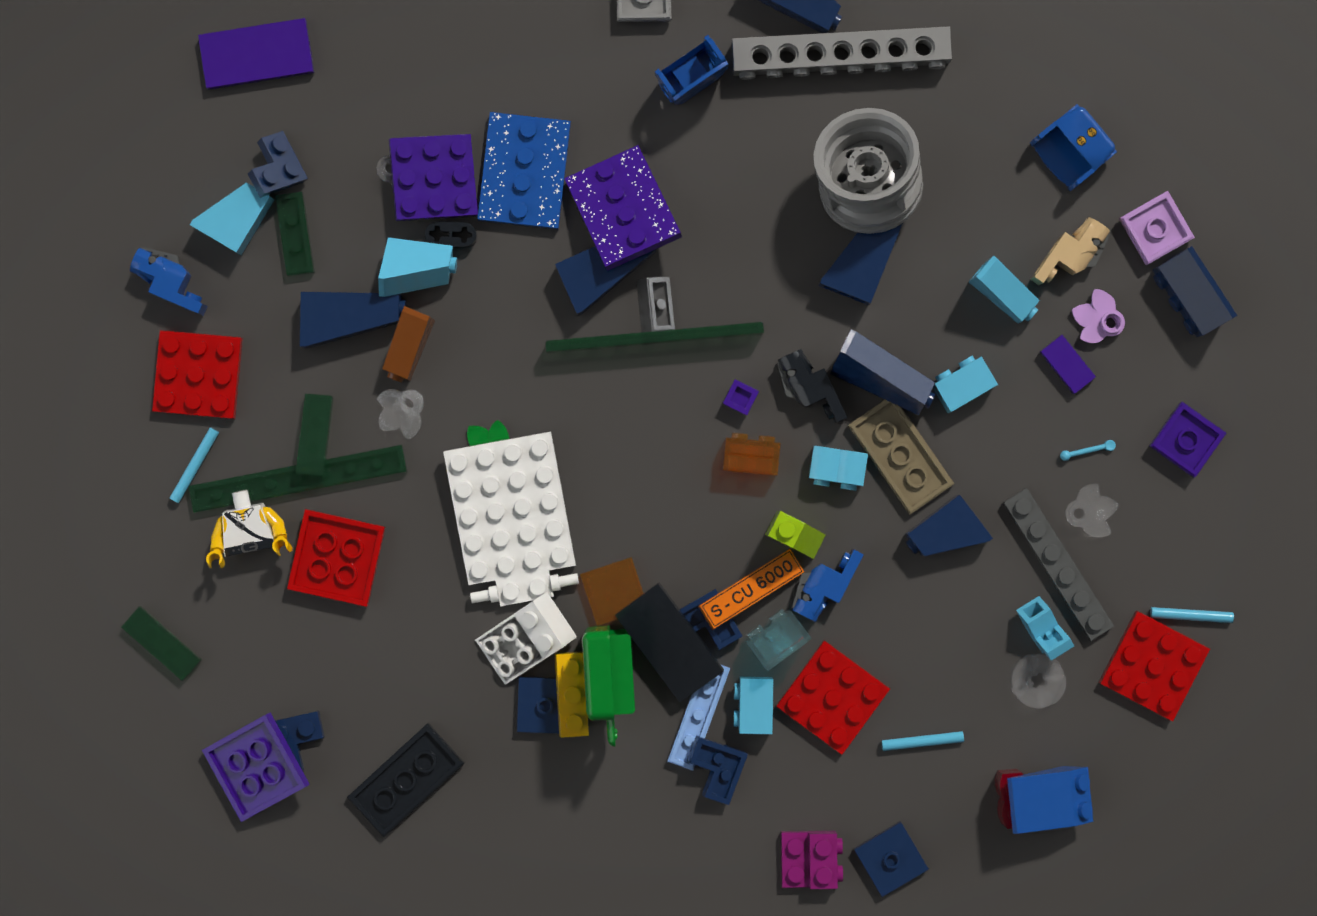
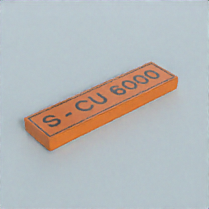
[698,549,804,629]

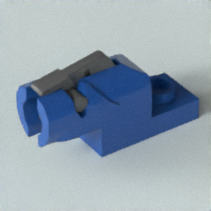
[130,247,208,316]
[792,549,864,622]

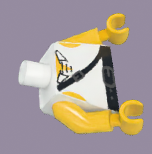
[206,490,292,568]

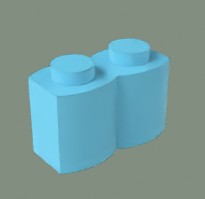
[809,446,868,491]

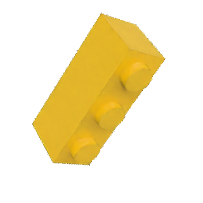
[554,652,589,738]

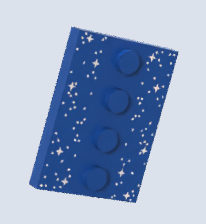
[478,112,571,230]

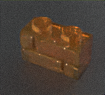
[723,433,781,476]

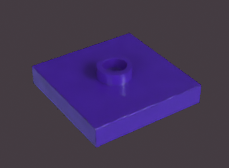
[1149,402,1227,478]

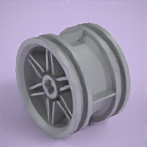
[813,108,923,234]

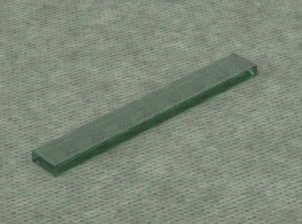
[545,322,764,353]
[188,445,408,513]

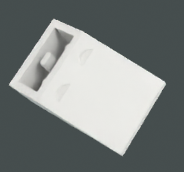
[475,592,577,685]

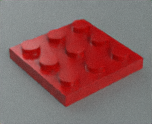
[152,330,243,419]
[287,509,386,607]
[1098,611,1210,721]
[776,640,890,755]

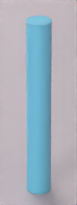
[170,427,219,503]
[1150,607,1234,623]
[881,731,964,751]

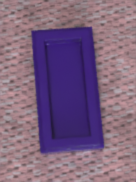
[1040,335,1096,394]

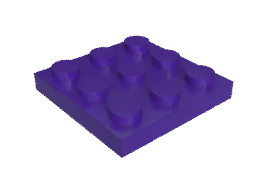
[389,134,478,221]
[202,712,310,822]

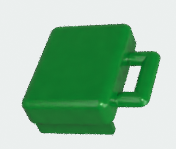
[582,625,635,747]

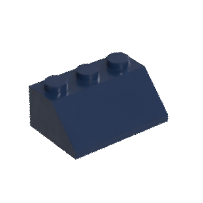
[1153,246,1238,337]

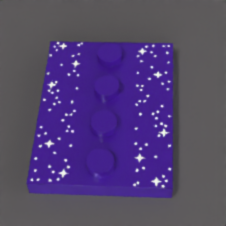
[564,145,682,271]

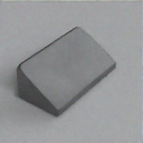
[637,277,675,334]

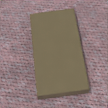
[847,400,954,515]

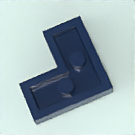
[248,131,308,198]
[680,589,743,650]
[275,710,325,771]
[687,735,748,805]

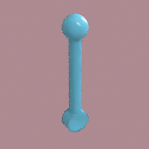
[1060,440,1116,461]

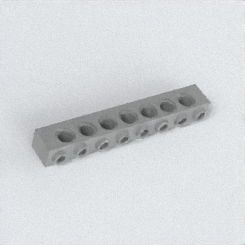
[732,26,952,80]

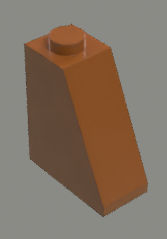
[382,306,435,383]

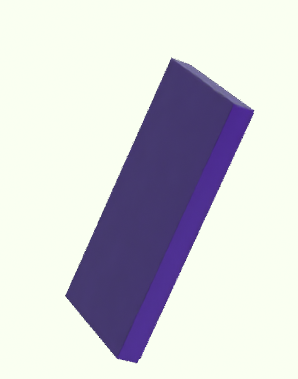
[198,18,315,90]

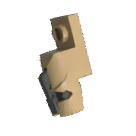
[1030,217,1110,285]

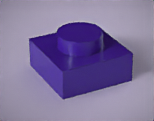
[723,379,759,416]

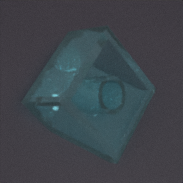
[745,609,812,671]

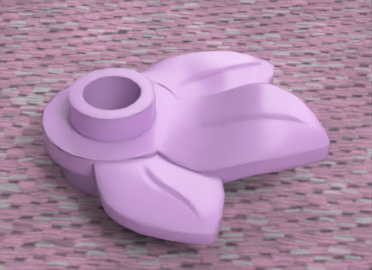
[1072,289,1125,343]

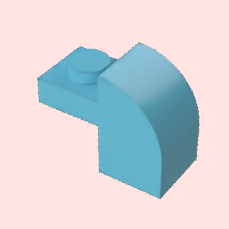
[1016,596,1074,661]

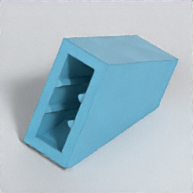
[190,182,274,255]
[378,237,457,297]
[969,255,1040,323]

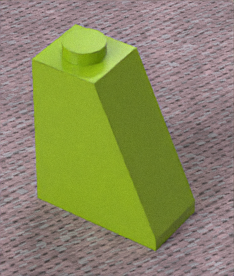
[765,511,825,559]

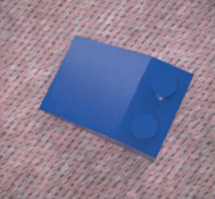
[1007,766,1094,834]

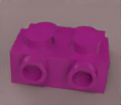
[781,831,843,889]

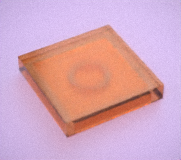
[580,557,644,626]

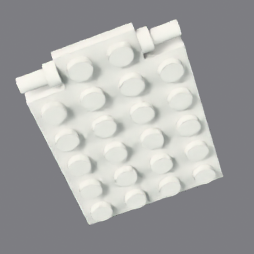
[443,431,579,607]

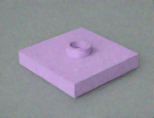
[1119,191,1195,265]

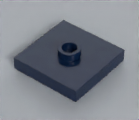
[517,677,559,734]
[854,821,929,897]

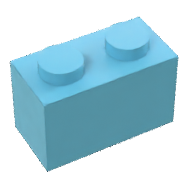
[933,355,998,413]
[733,677,773,734]

